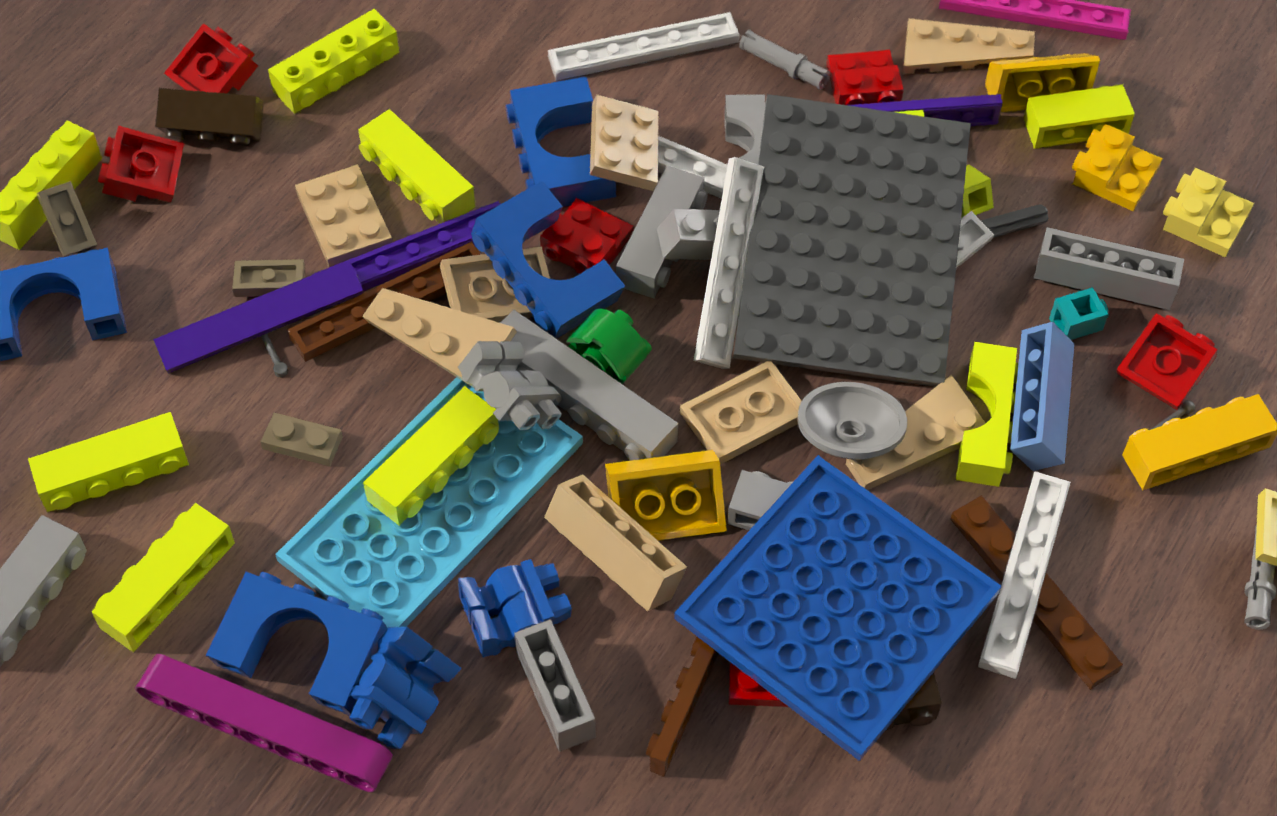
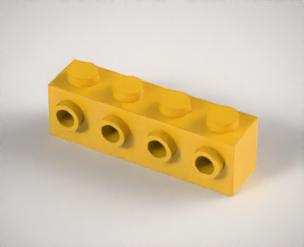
[1122,394,1277,491]

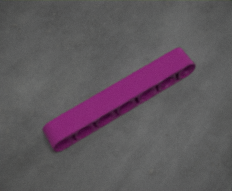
[135,654,393,792]

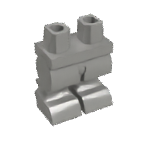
[458,341,562,430]

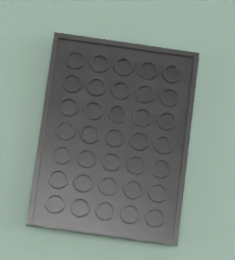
[733,94,971,387]

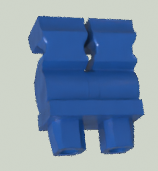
[458,559,572,658]
[350,627,461,749]

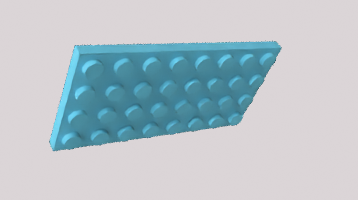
[275,377,583,627]

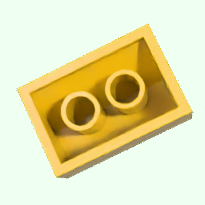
[985,54,1100,112]
[605,450,727,541]

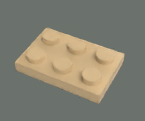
[590,95,658,191]
[295,164,392,267]
[440,247,550,322]
[680,361,802,465]

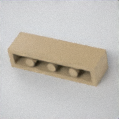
[544,474,687,611]

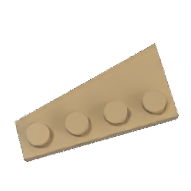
[903,19,1035,74]
[362,288,517,388]
[846,375,985,490]

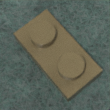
[37,181,97,257]
[232,259,306,297]
[261,413,343,466]

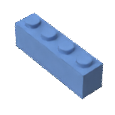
[1010,322,1074,471]

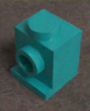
[1049,287,1109,340]

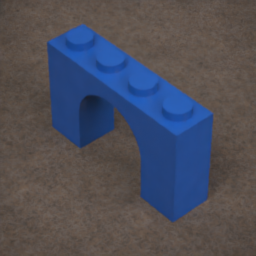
[505,77,616,207]
[471,181,625,339]
[0,248,127,361]
[206,572,388,716]

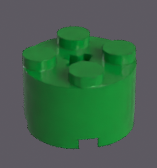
[567,309,652,385]

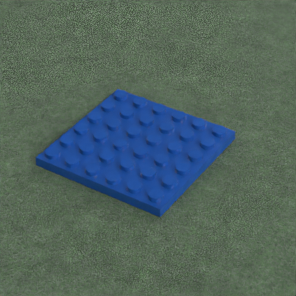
[674,455,1002,761]

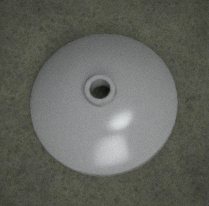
[798,382,907,460]

